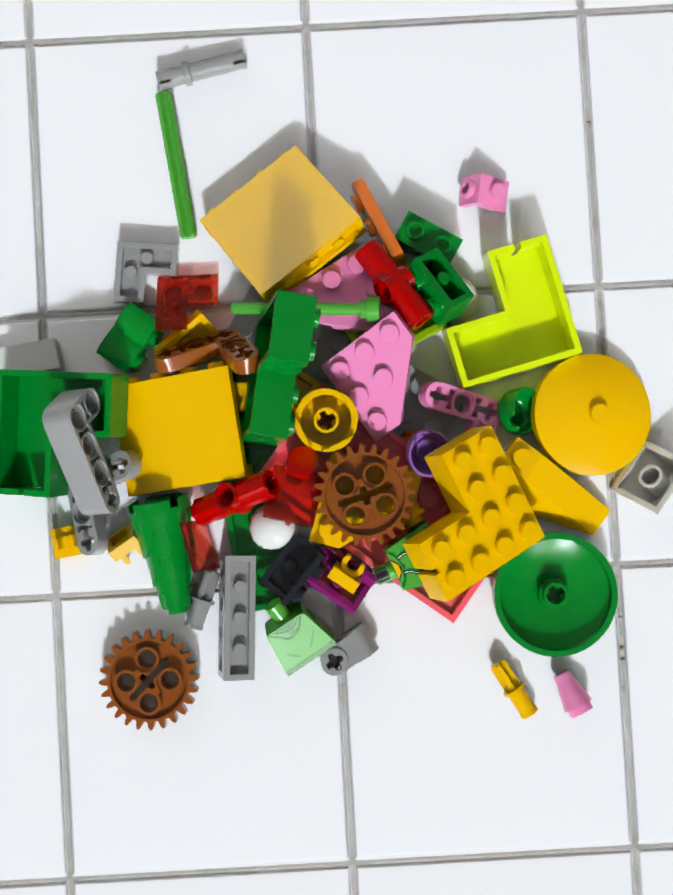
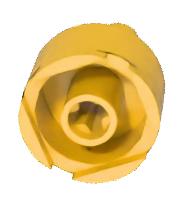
[294,388,358,452]

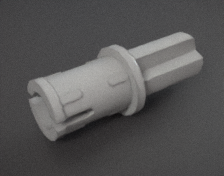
[184,568,220,631]

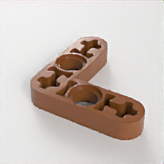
[153,328,261,375]

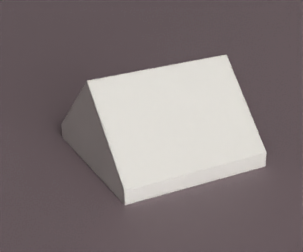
[610,441,673,517]

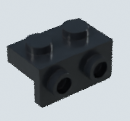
[259,532,327,607]

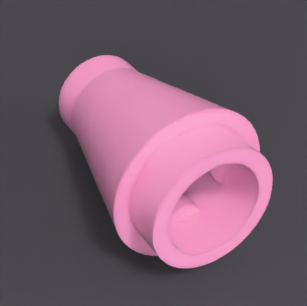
[553,669,593,718]

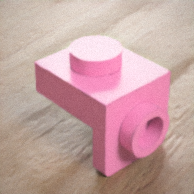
[459,172,509,213]

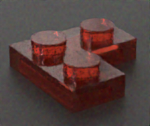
[154,274,219,331]

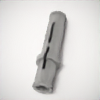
[155,49,247,91]

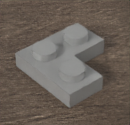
[113,241,180,305]

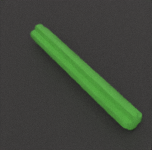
[155,91,197,239]

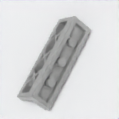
[218,553,256,681]

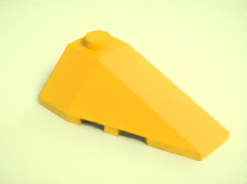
[504,437,611,535]

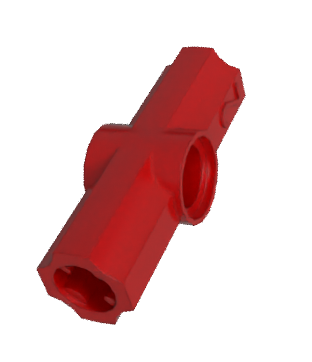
[355,239,434,330]
[190,470,280,526]

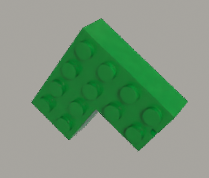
[242,290,321,446]
[0,369,129,498]

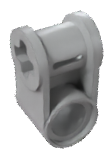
[320,622,379,676]

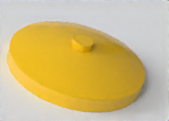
[531,354,651,476]

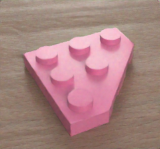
[288,246,395,333]
[320,310,415,442]

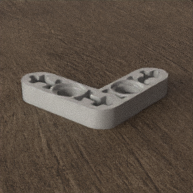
[68,450,142,555]

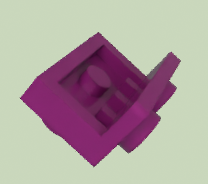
[306,545,377,615]

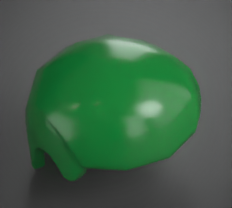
[497,386,535,435]

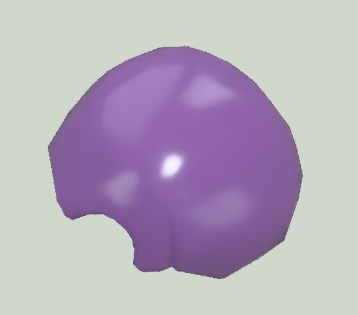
[404,429,449,478]

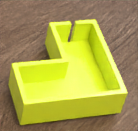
[442,234,583,389]

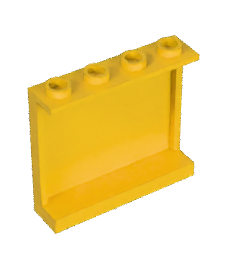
[199,145,366,302]
[119,361,254,497]

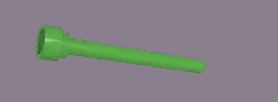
[230,296,381,322]

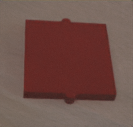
[262,464,323,528]
[179,521,220,573]

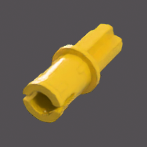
[491,659,538,719]

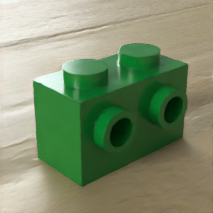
[409,247,474,327]

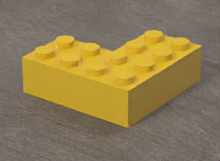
[402,425,545,602]

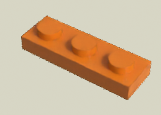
[350,178,405,266]

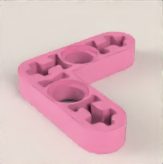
[418,381,499,434]

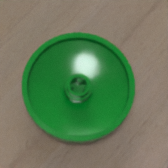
[492,532,618,657]

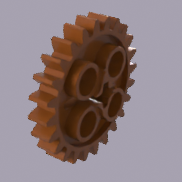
[313,444,417,547]
[99,628,200,731]

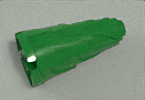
[126,492,192,615]

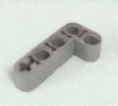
[42,388,120,516]

